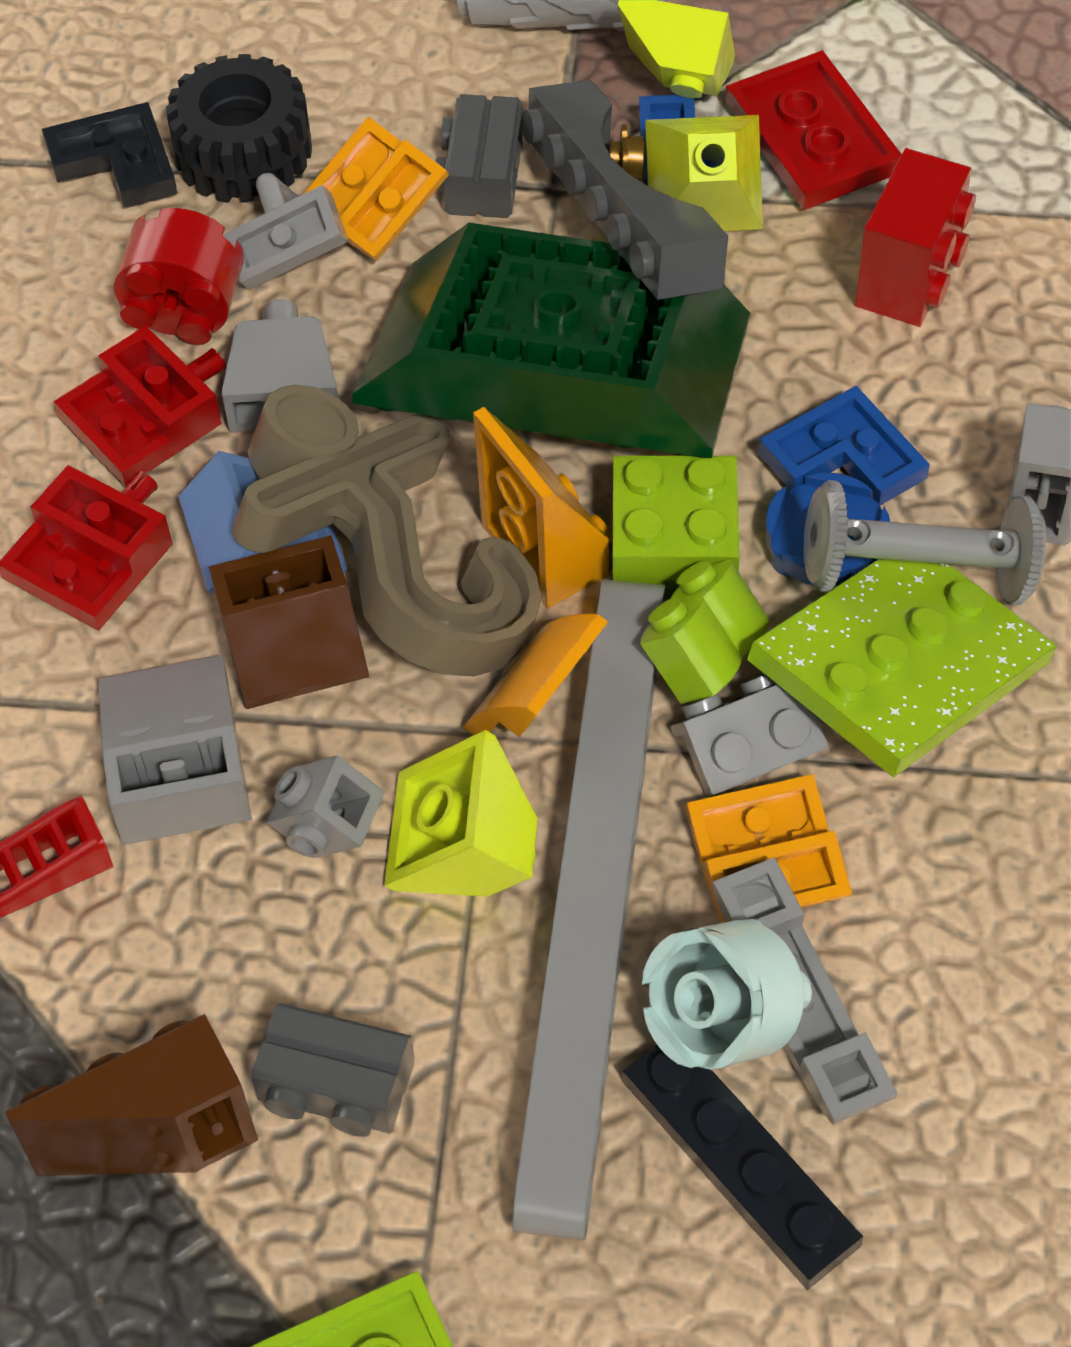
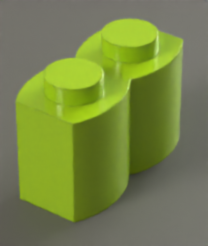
[640,559,769,704]

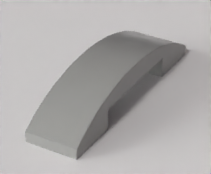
[713,857,898,1125]

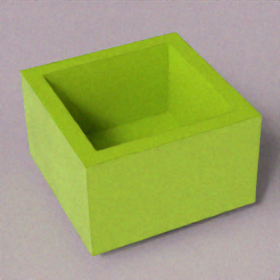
[613,456,740,599]

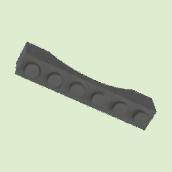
[522,80,728,300]

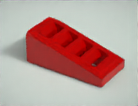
[0,795,114,918]

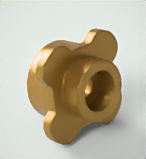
[608,124,645,181]

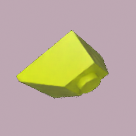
[618,0,735,98]
[384,730,538,897]

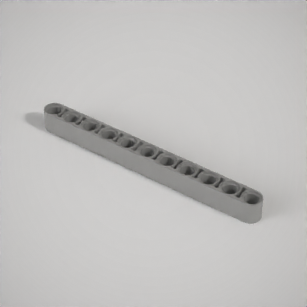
[513,579,665,1240]

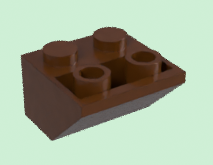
[209,535,369,709]

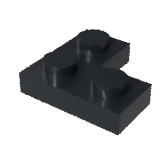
[42,102,178,207]

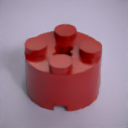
[114,208,244,345]

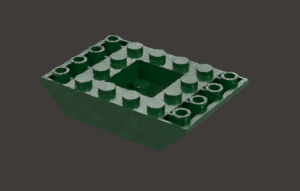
[352,222,750,458]

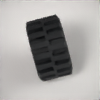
[166,54,312,202]

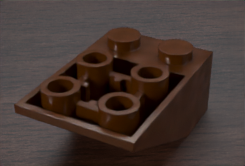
[5,1014,258,1176]

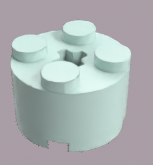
[642,918,812,1070]

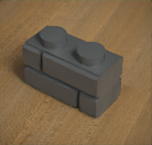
[436,94,524,218]
[251,1003,415,1137]

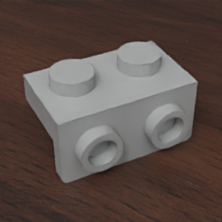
[670,674,829,796]

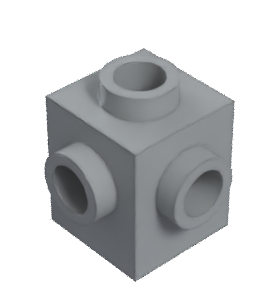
[266,755,385,858]

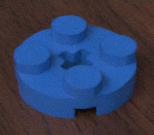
[765,472,890,587]

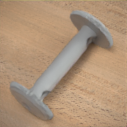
[804,480,1046,606]

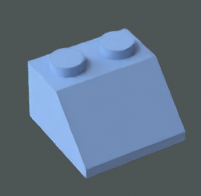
[178,451,348,593]

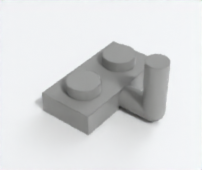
[224,173,349,290]

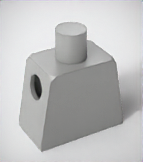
[222,299,338,433]

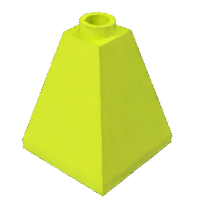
[645,115,763,232]

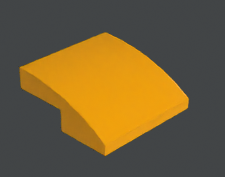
[302,116,449,261]
[463,614,608,738]
[684,774,853,923]

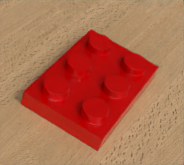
[725,50,902,210]

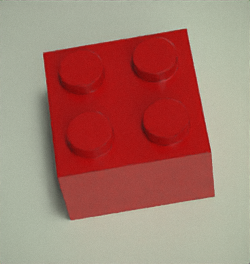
[855,148,976,327]

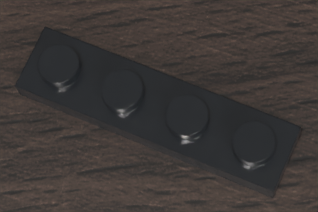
[622,1045,863,1290]

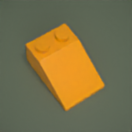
[473,407,613,609]

